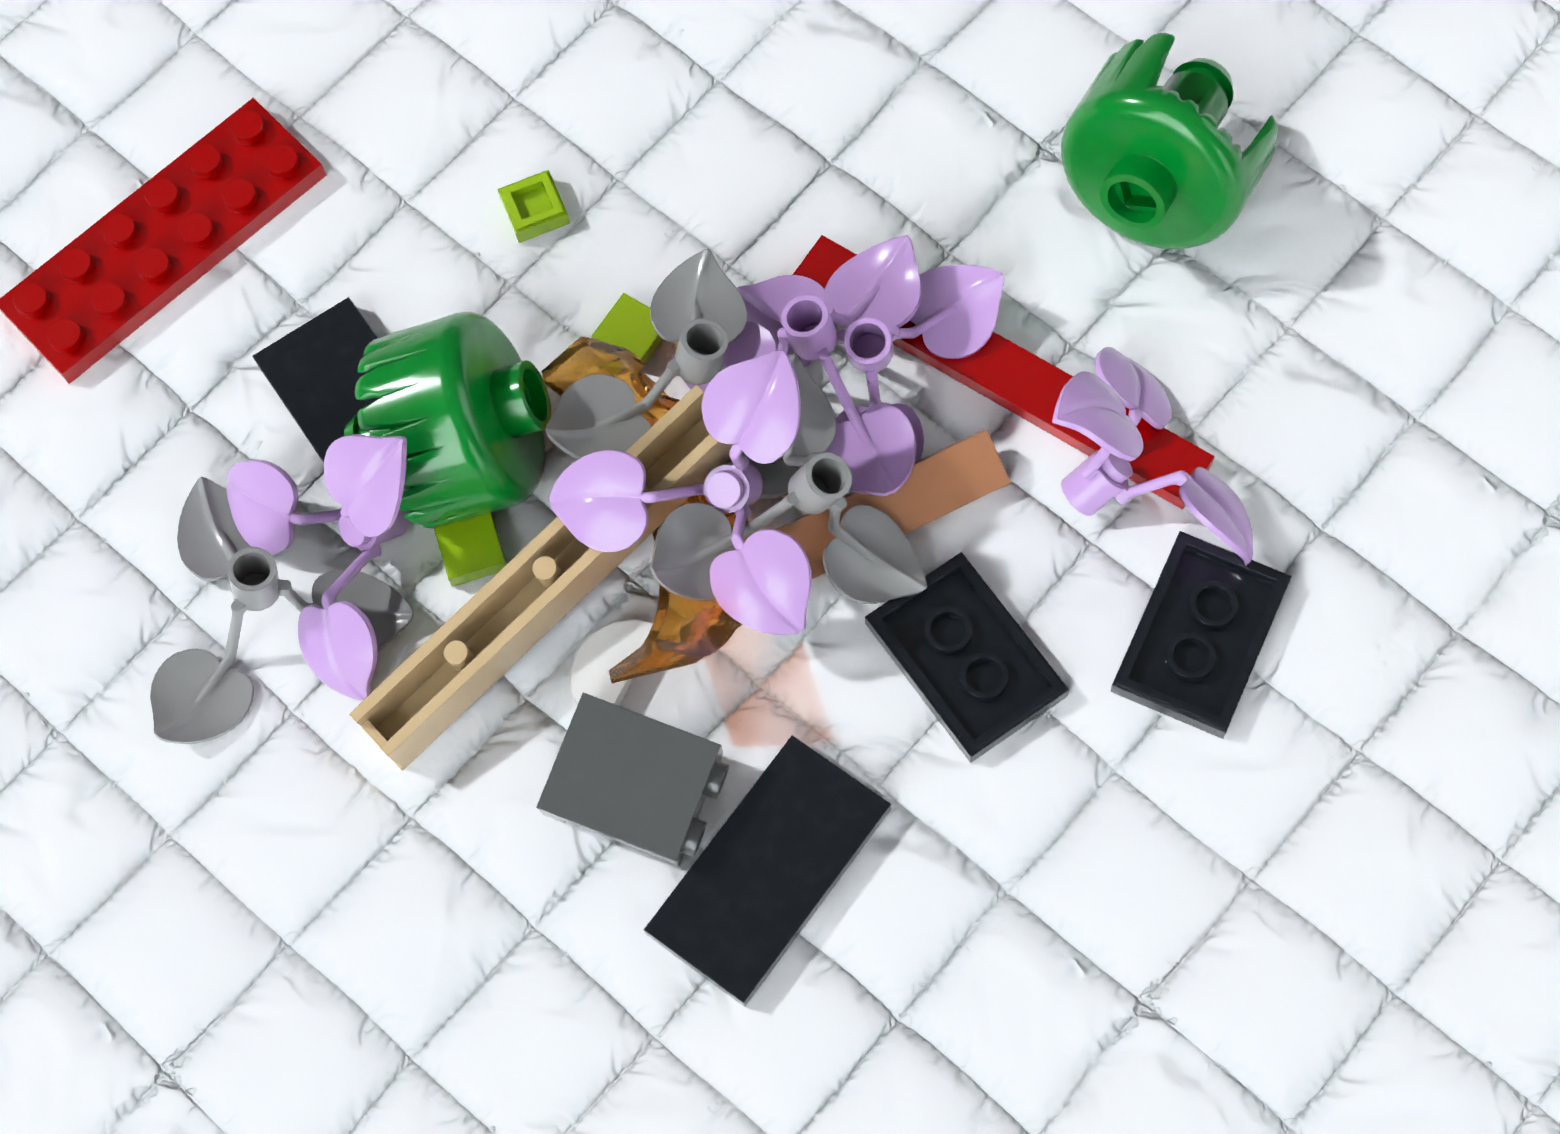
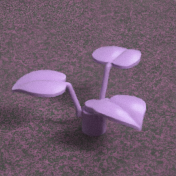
[672,235,922,496]
[736,264,1004,462]
[1052,347,1253,566]
[549,350,812,635]
[226,434,409,700]

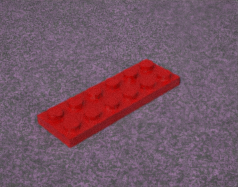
[0,98,327,384]

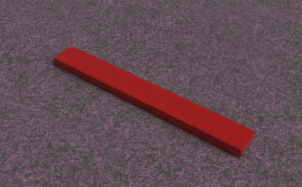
[792,235,1215,510]

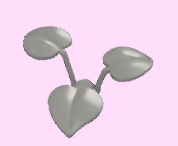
[545,249,801,498]
[650,353,927,604]
[150,477,413,744]

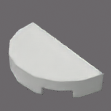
[570,619,659,706]

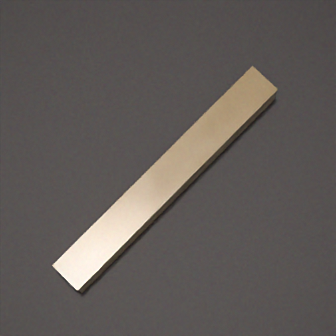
[349,384,733,771]

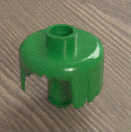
[1061,33,1279,249]
[344,312,552,529]

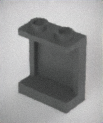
[536,692,730,867]

